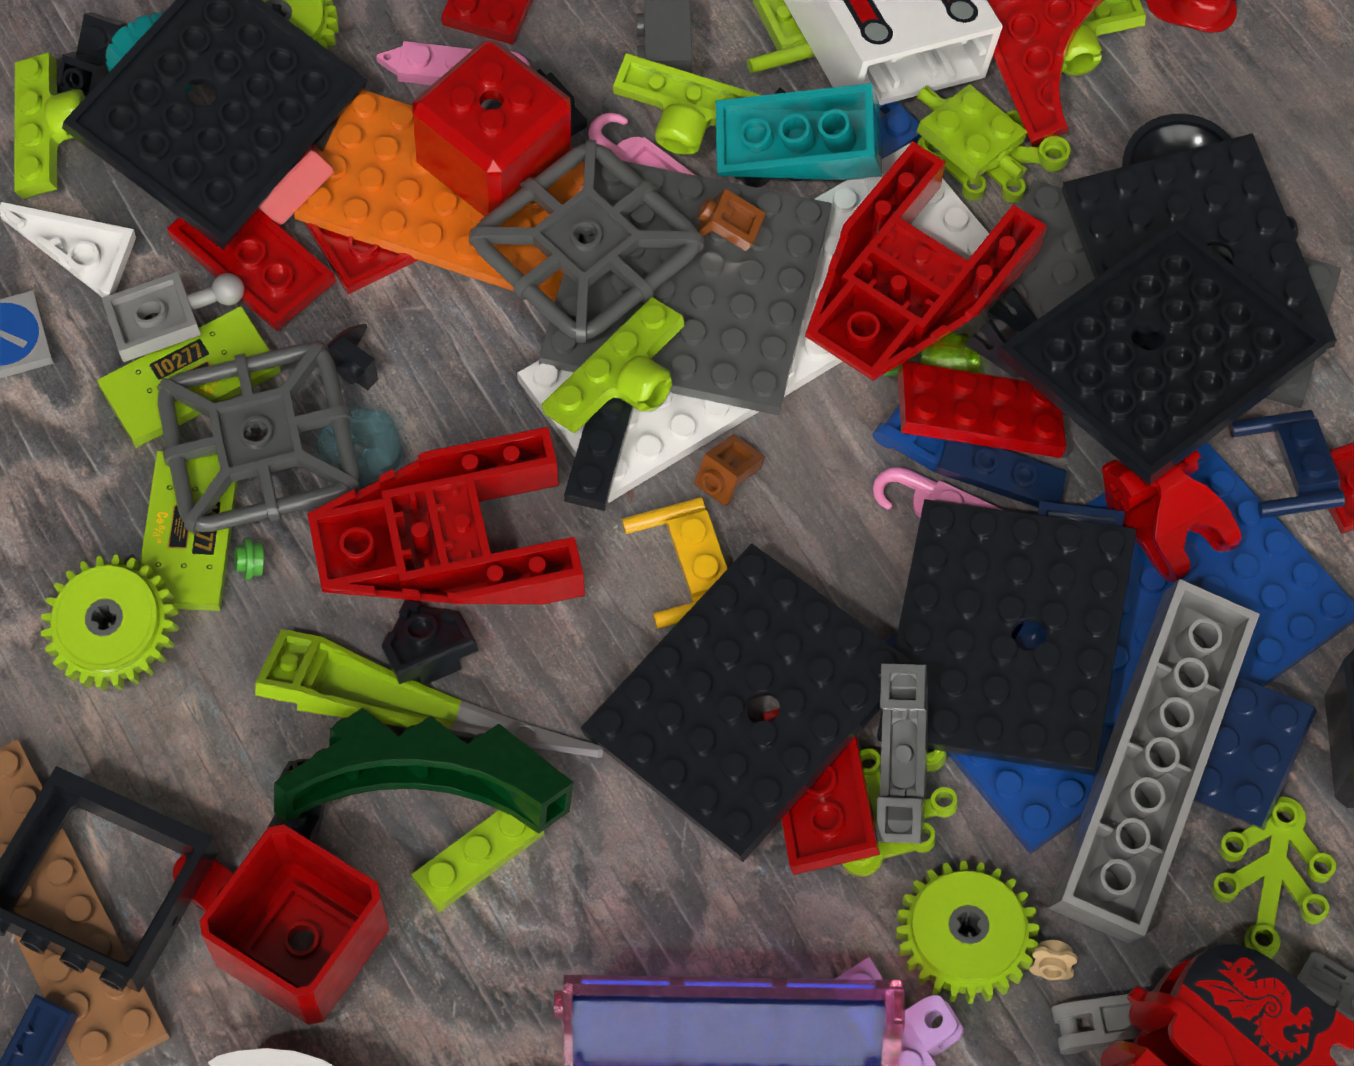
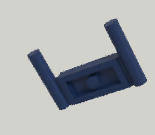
[1229,410,1345,518]

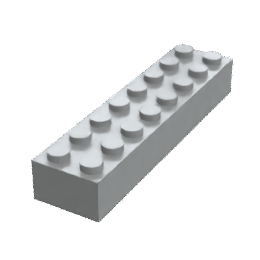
[1048,579,1260,944]

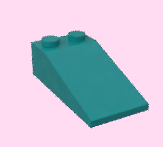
[716,83,882,180]

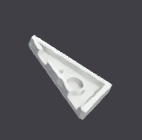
[0,202,136,297]

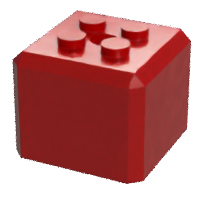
[413,41,571,217]
[199,824,390,1025]

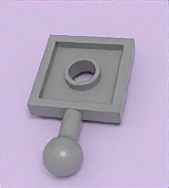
[101,271,244,362]

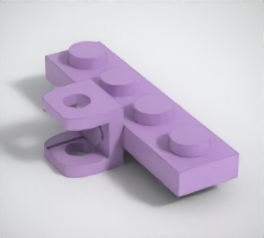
[832,957,964,1066]

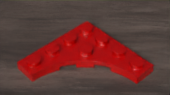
[987,0,1105,147]

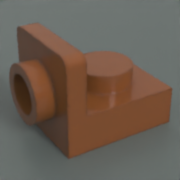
[696,188,766,251]
[695,434,765,506]

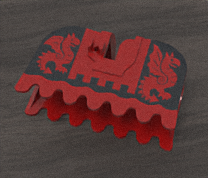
[1101,944,1354,1066]

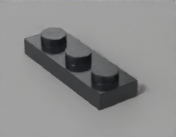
[564,398,634,511]

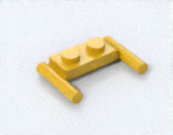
[621,497,727,629]

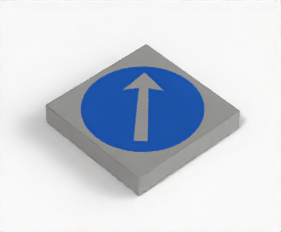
[0,290,54,378]

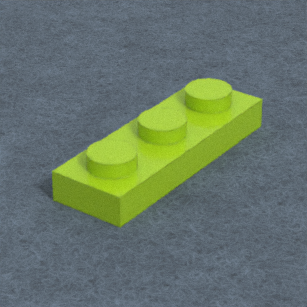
[411,810,545,913]

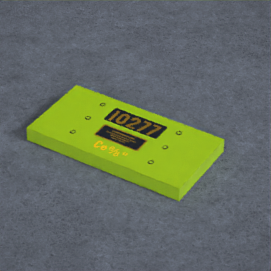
[96,306,281,448]
[140,451,239,611]

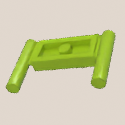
[747,0,815,74]

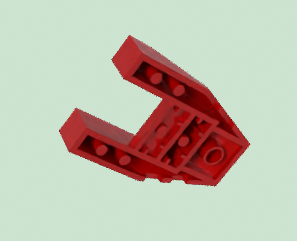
[805,141,1047,381]
[307,427,585,605]

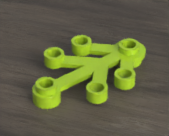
[917,110,1071,203]
[842,748,958,877]
[1211,797,1336,959]

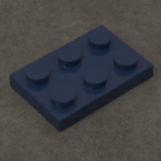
[1193,676,1317,830]

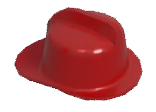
[1146,0,1237,33]

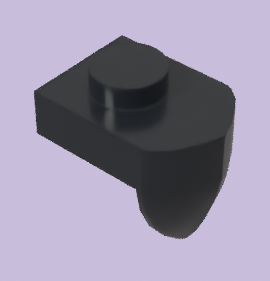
[327,324,378,391]

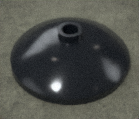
[1122,114,1232,167]

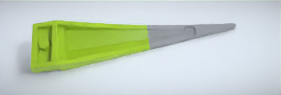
[255,629,603,758]

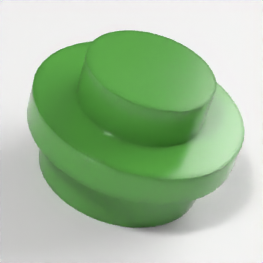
[234,538,264,580]

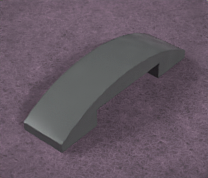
[876,664,928,844]

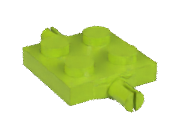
[916,84,1028,181]

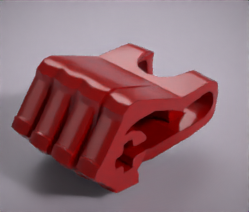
[1102,450,1242,582]

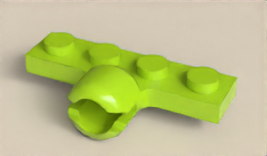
[1062,0,1146,76]
[14,52,85,199]
[613,53,761,156]
[541,297,685,434]

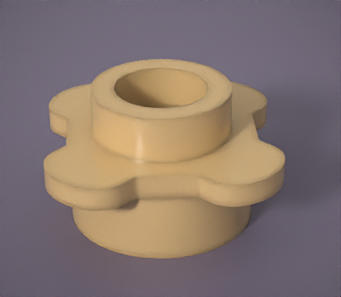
[1029,940,1077,981]

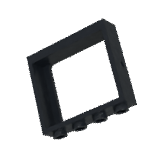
[0,766,219,992]

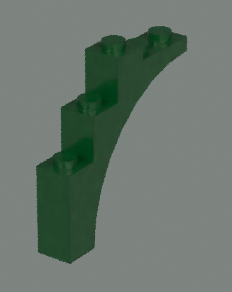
[274,708,573,834]

